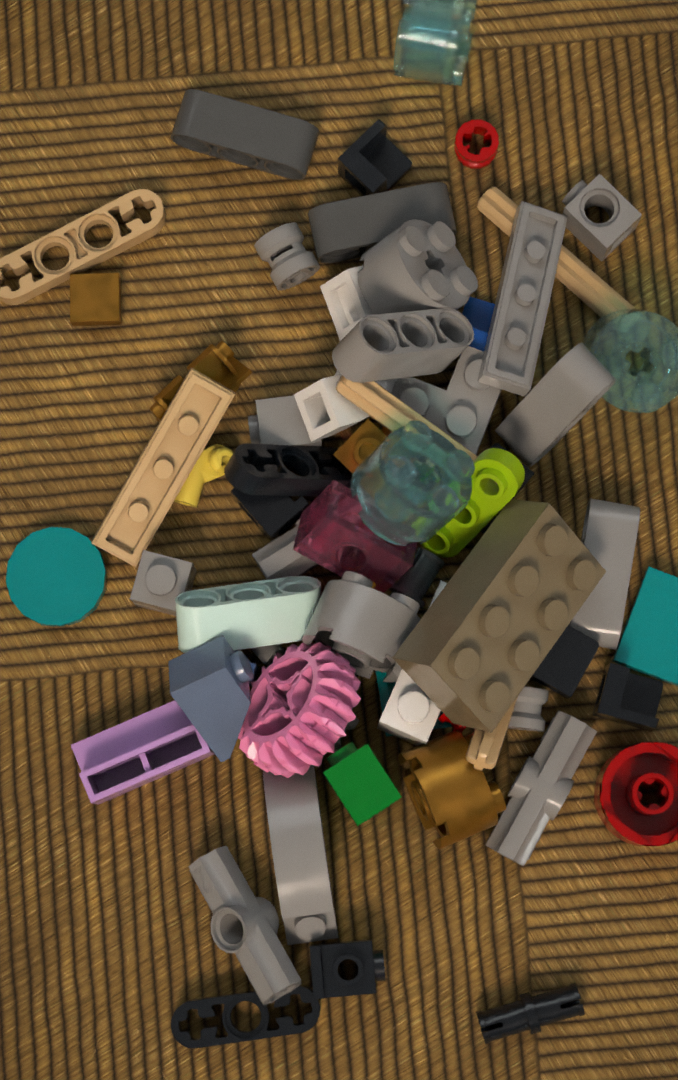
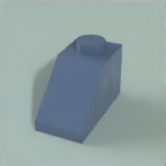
[168,635,253,762]

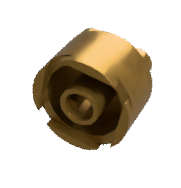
[398,730,506,849]

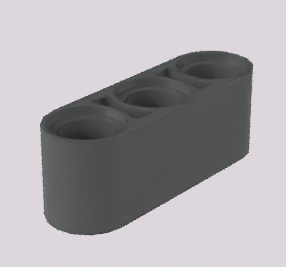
[170,89,320,180]
[308,182,457,263]

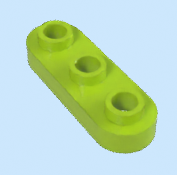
[416,448,525,557]

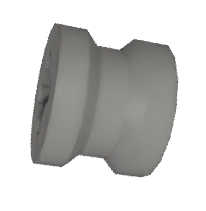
[508,686,549,732]

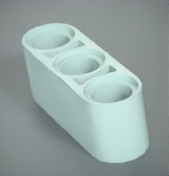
[175,576,322,653]

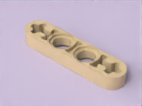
[0,189,166,305]

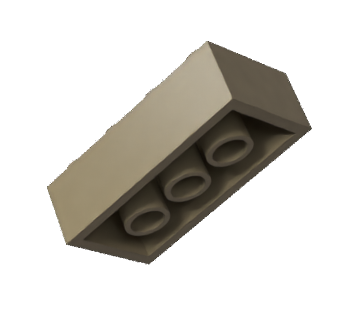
[392,499,606,733]

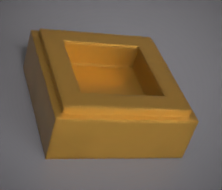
[70,273,121,326]

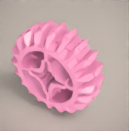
[238,642,361,778]

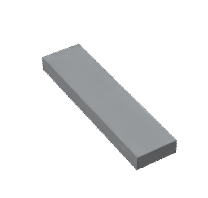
[477,201,568,397]

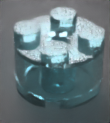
[394,0,478,86]
[583,308,678,413]
[350,420,475,546]

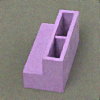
[71,700,215,805]

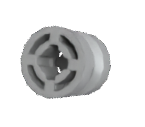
[254,222,320,290]

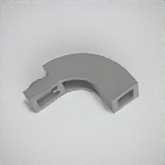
[263,765,338,945]

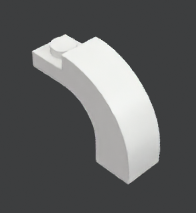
[294,265,396,442]

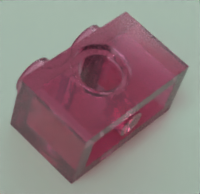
[293,480,420,593]

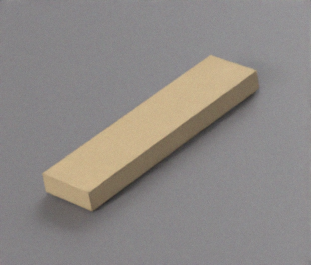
[92,368,235,567]

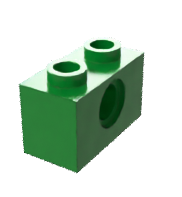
[323,742,402,827]

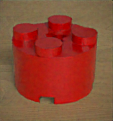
[594,742,678,847]

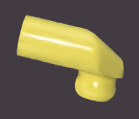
[174,444,234,508]

